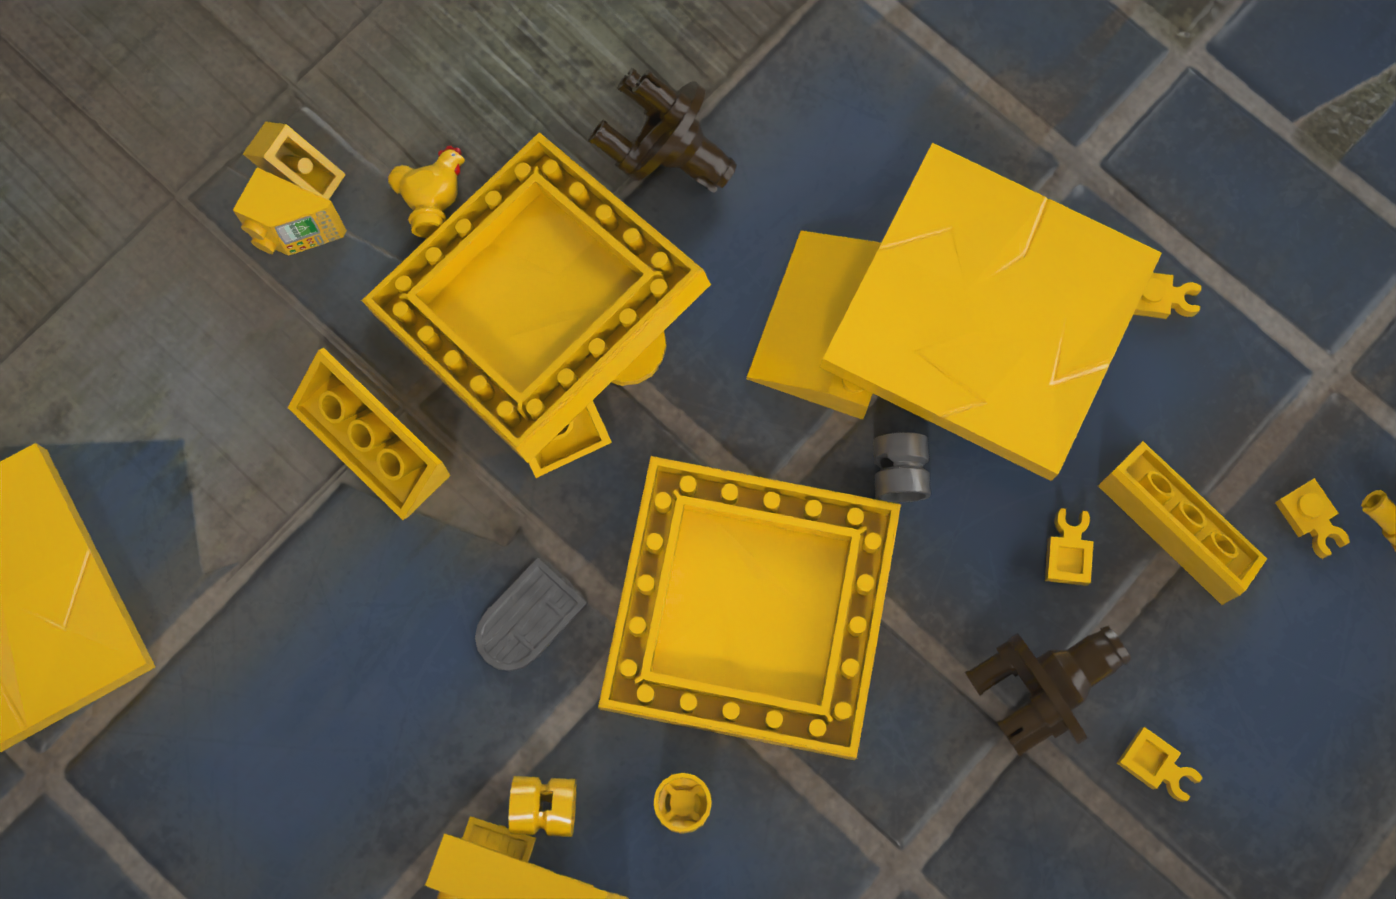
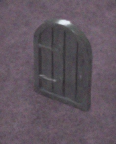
[475,558,587,671]

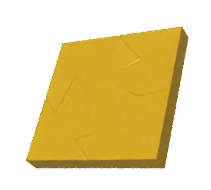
[361,132,711,463]
[820,143,1162,481]
[0,443,155,753]
[598,456,901,760]

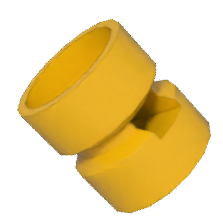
[653,773,712,834]
[509,776,577,837]

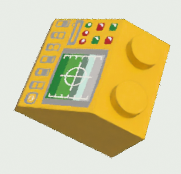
[233,167,347,256]

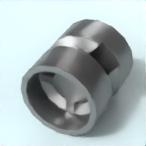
[873,433,931,503]

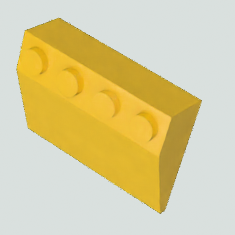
[746,230,881,420]

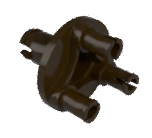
[588,68,737,193]
[965,625,1131,757]

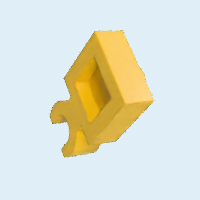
[1133,273,1202,319]
[1275,478,1350,559]
[1045,508,1094,586]
[1117,727,1203,802]

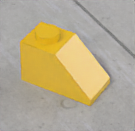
[243,122,346,200]

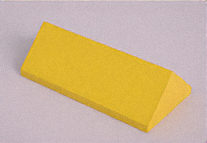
[288,348,450,520]
[1098,441,1267,605]

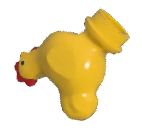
[388,146,465,238]

